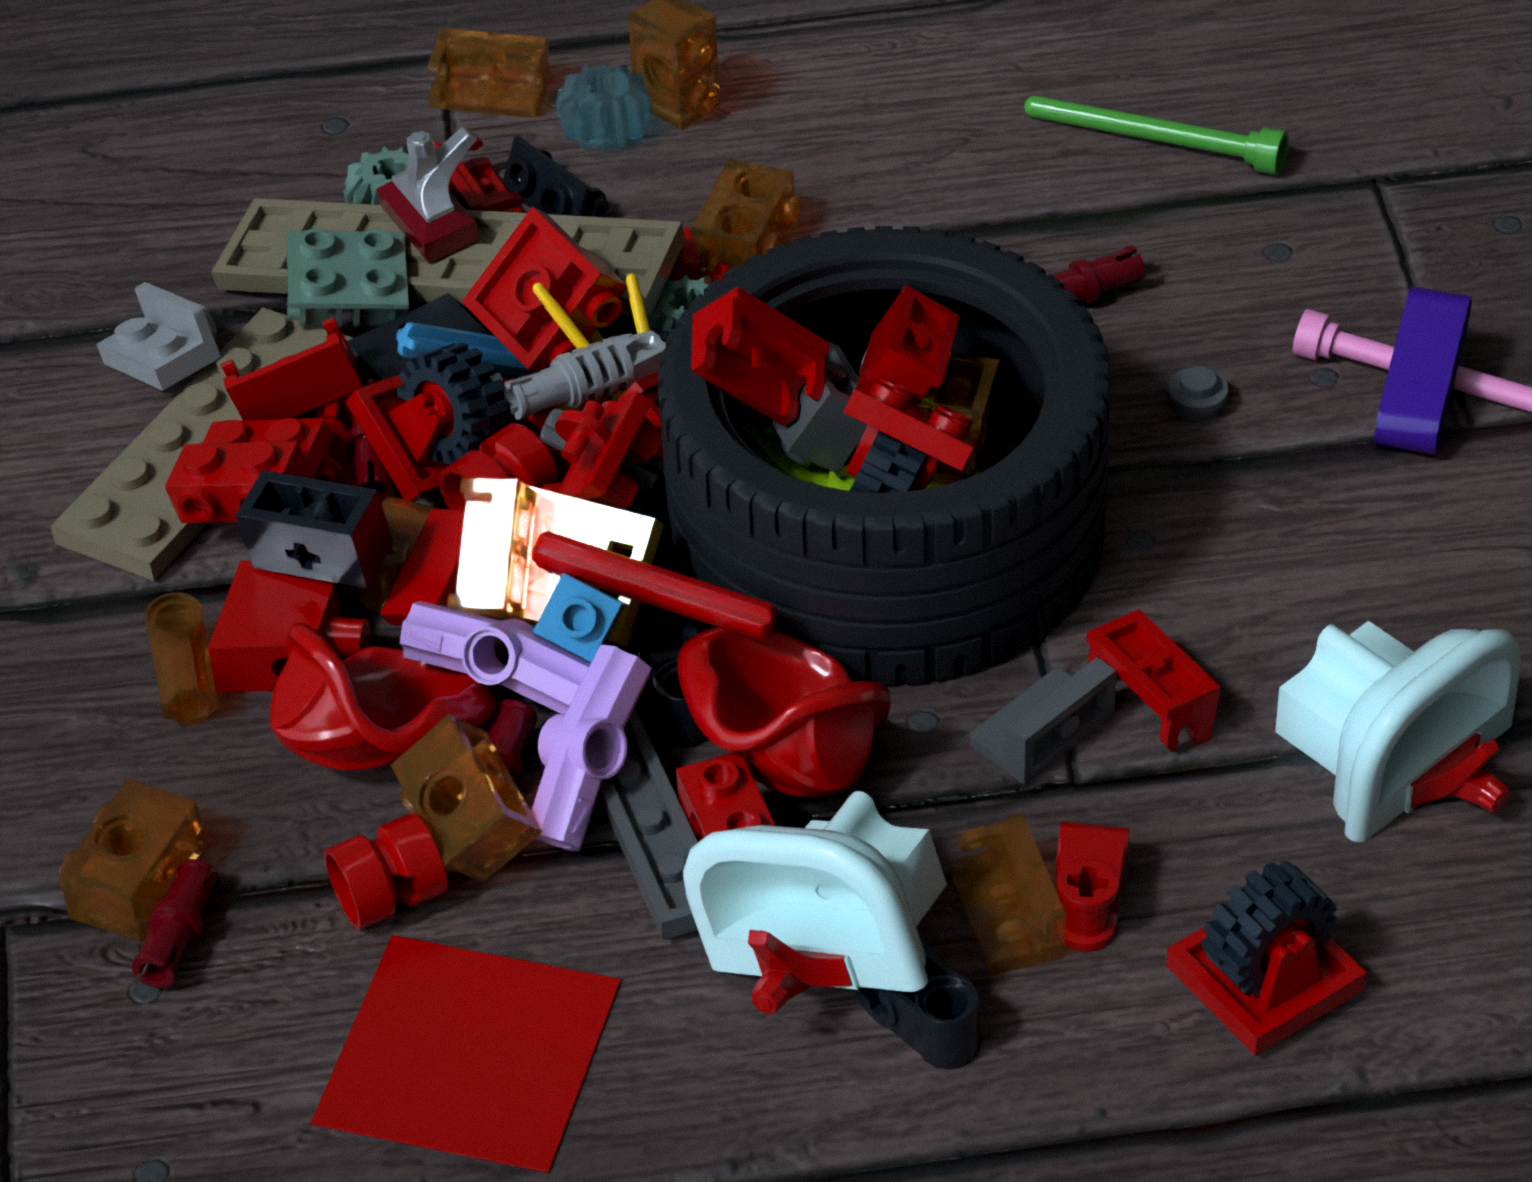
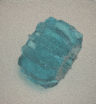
[556,62,652,152]

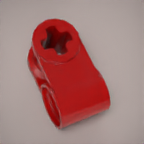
[1054,821,1130,951]

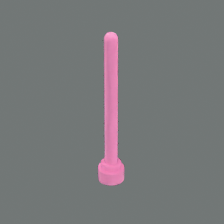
[1292,309,1532,413]

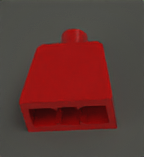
[208,560,370,692]

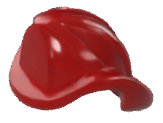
[270,622,498,771]
[677,627,891,798]

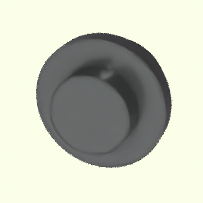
[1167,366,1228,422]

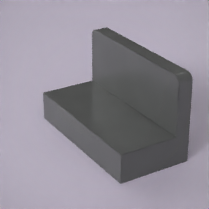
[970,657,1116,785]

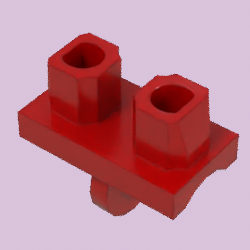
[555,391,662,510]

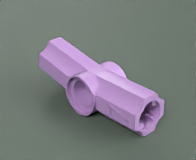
[399,601,591,714]
[525,645,651,852]

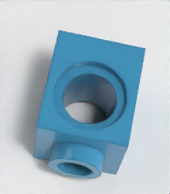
[533,573,626,662]

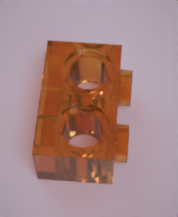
[690,159,802,276]

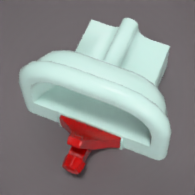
[1275,621,1521,842]
[683,791,947,1015]

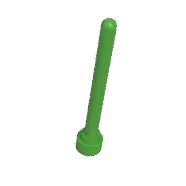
[1024,96,1289,176]

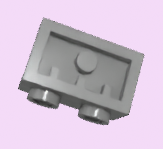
[97,282,221,391]

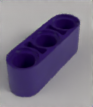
[1374,286,1472,455]

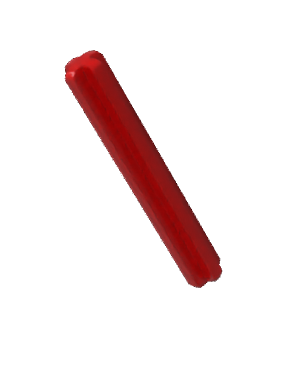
[532,531,778,641]

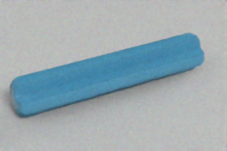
[396,322,535,376]

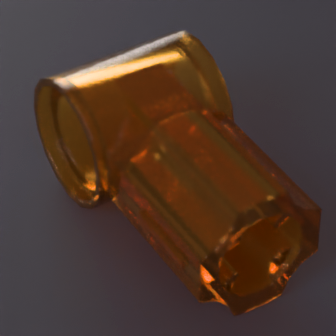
[145,592,219,727]

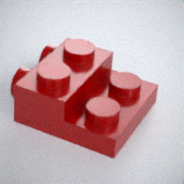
[461,206,627,373]
[164,418,332,523]

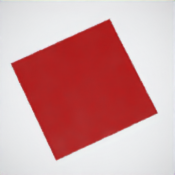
[310,935,621,1173]

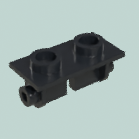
[502,135,609,217]

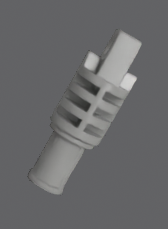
[503,331,666,420]

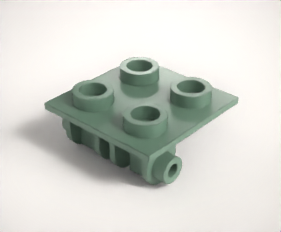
[286,228,409,327]

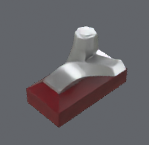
[376,127,481,264]

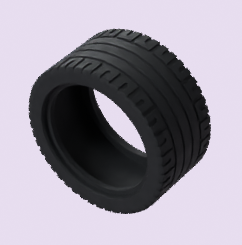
[658,226,1111,686]

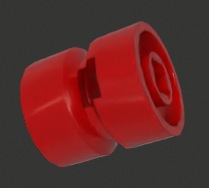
[439,422,559,529]
[323,812,448,930]

